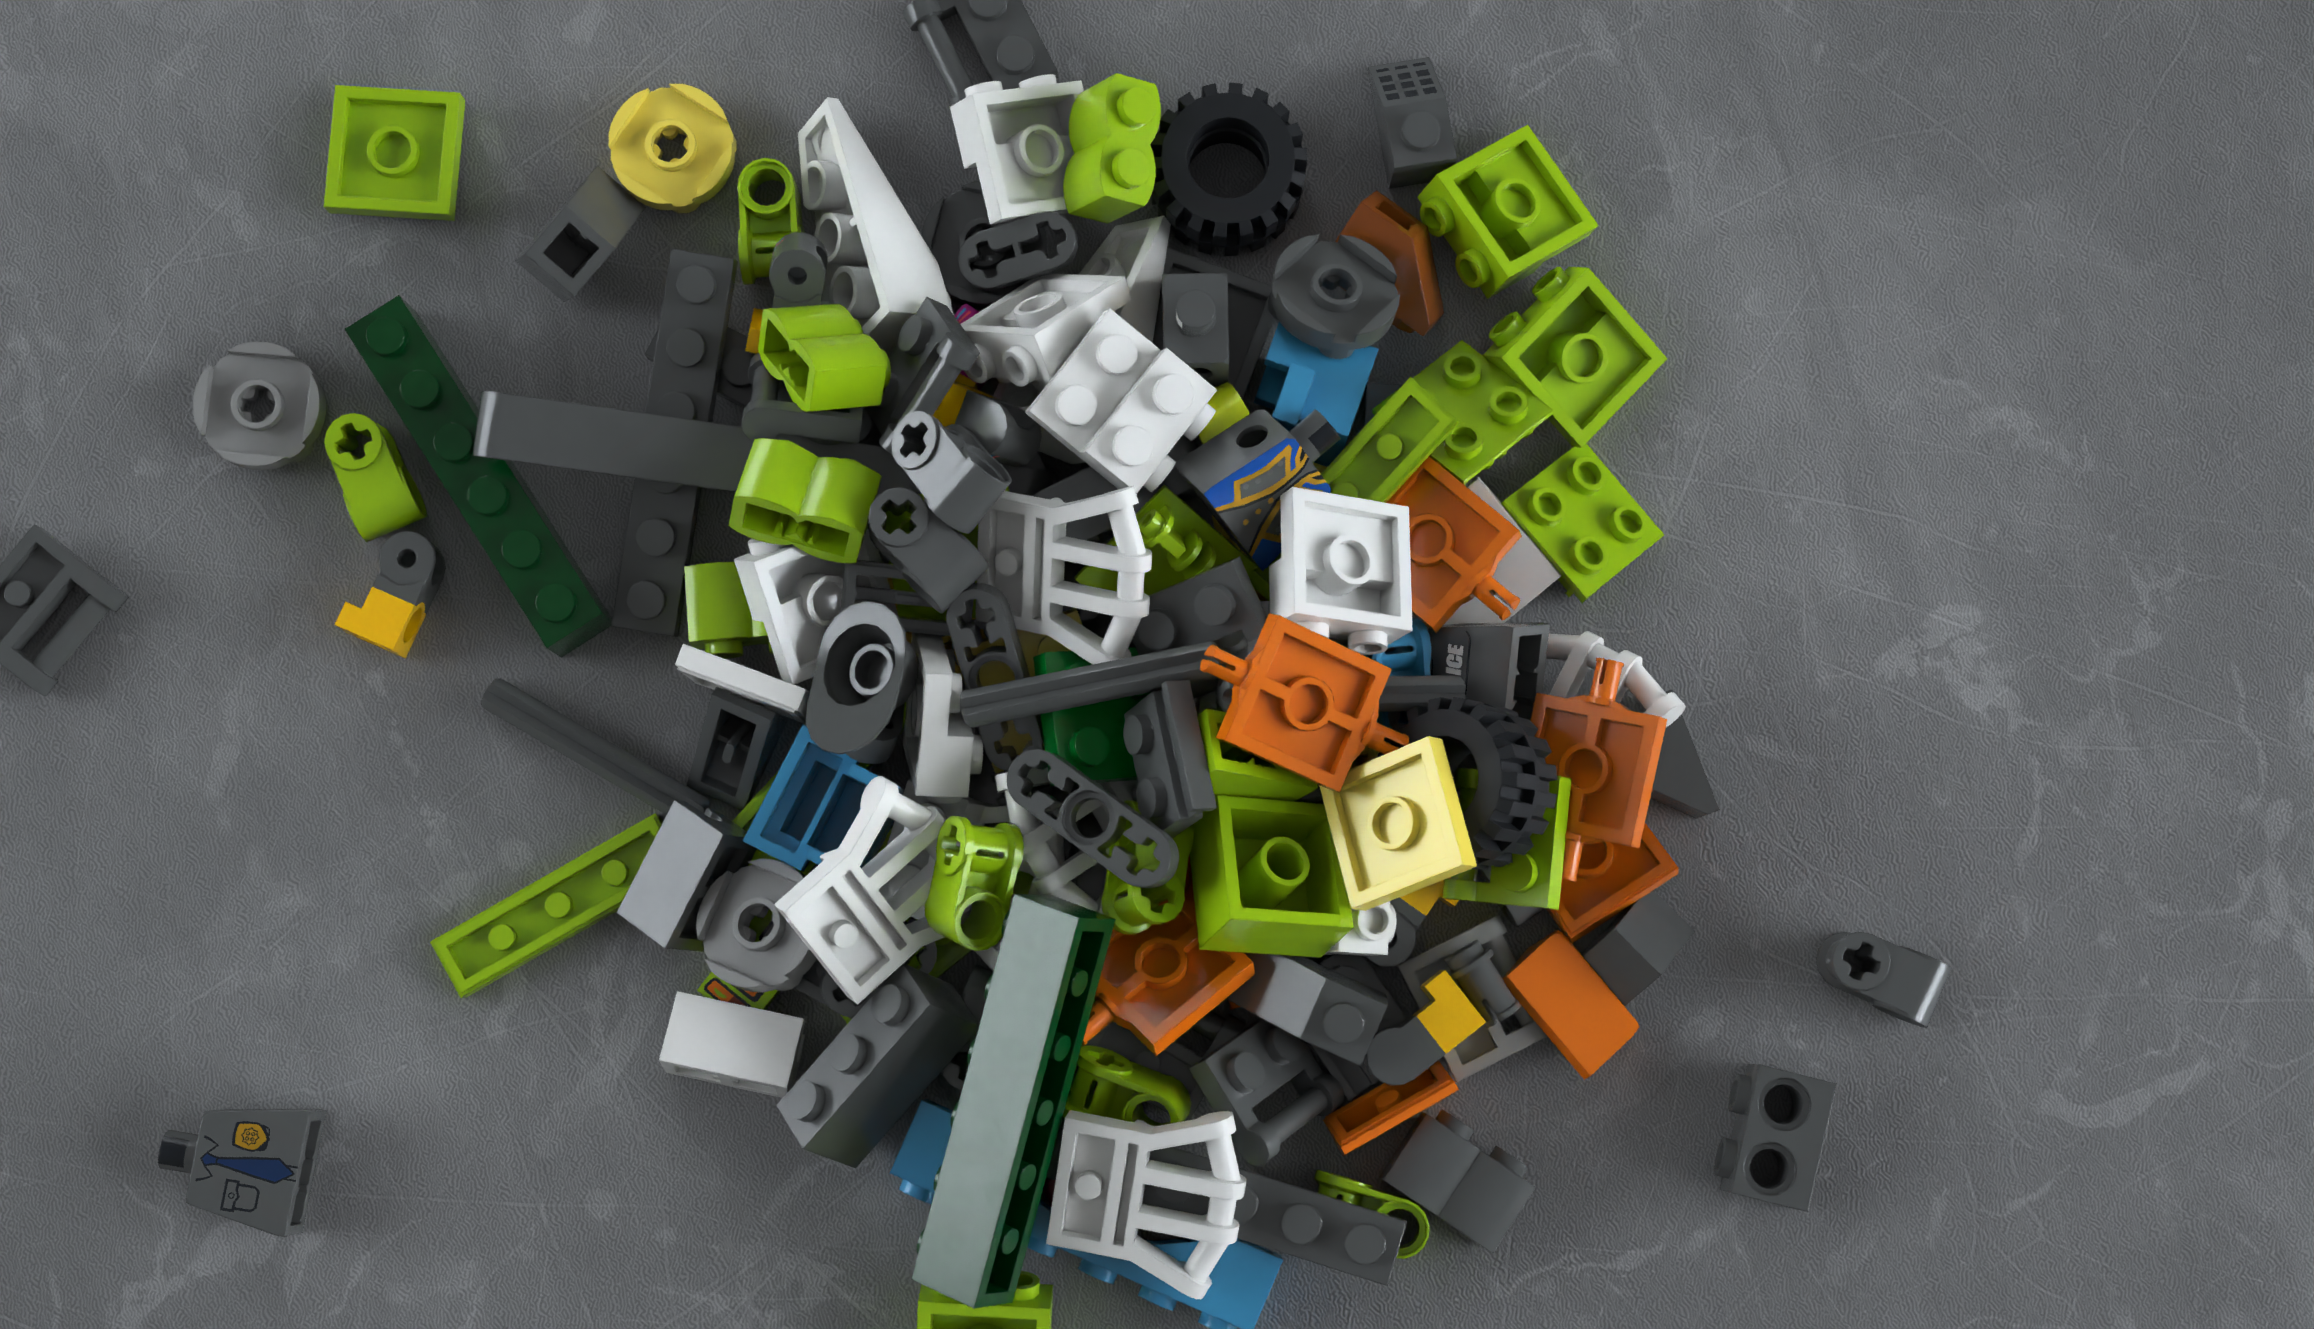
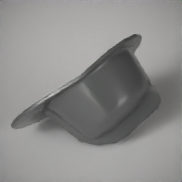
[806,601,919,755]

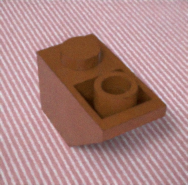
[1335,190,1444,336]

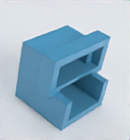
[1254,322,1379,467]
[743,724,904,872]

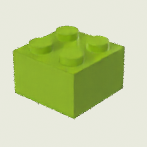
[1190,795,1354,958]

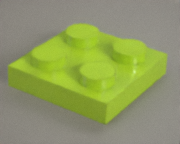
[323,85,465,221]

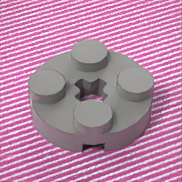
[192,342,326,471]
[696,859,817,993]

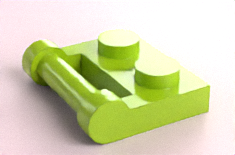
[1443,768,1572,910]

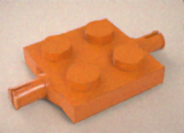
[1386,456,1522,633]
[1200,614,1409,792]
[1530,658,1667,882]
[1082,897,1255,1056]

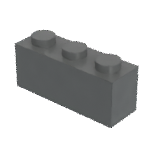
[777,963,979,1168]

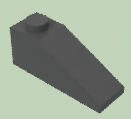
[1226,953,1388,1066]

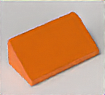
[1502,930,1640,1080]
[1323,1061,1459,1157]

